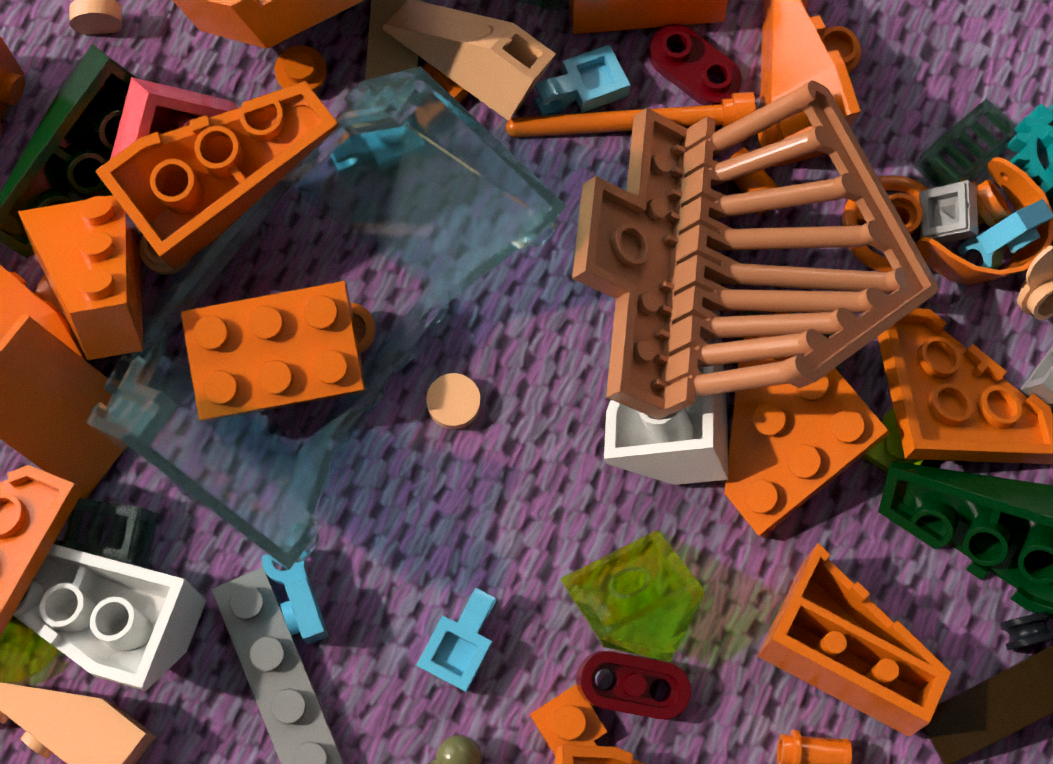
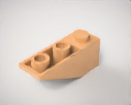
[382,0,556,121]
[0,682,156,764]

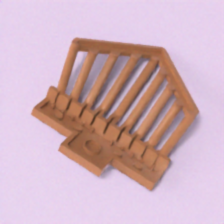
[572,80,938,420]

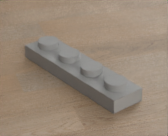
[211,567,345,764]

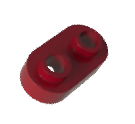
[649,24,742,105]
[576,651,691,720]

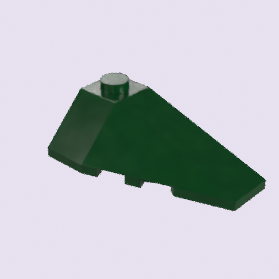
[0,44,140,258]
[878,461,1053,619]

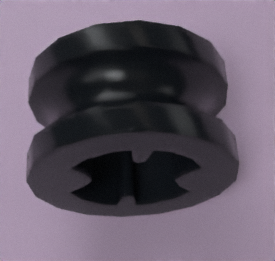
[999,611,1053,651]

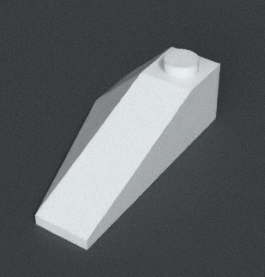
[604,283,728,485]
[13,544,207,691]

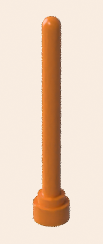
[506,92,756,138]

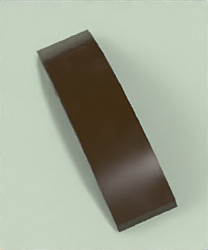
[923,644,1053,764]

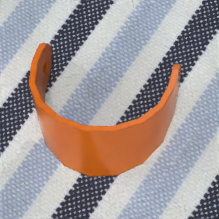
[916,157,1053,286]

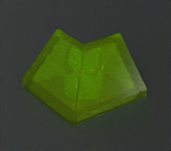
[561,530,705,662]

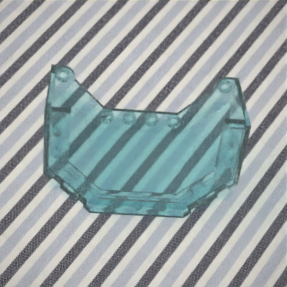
[86,66,566,570]

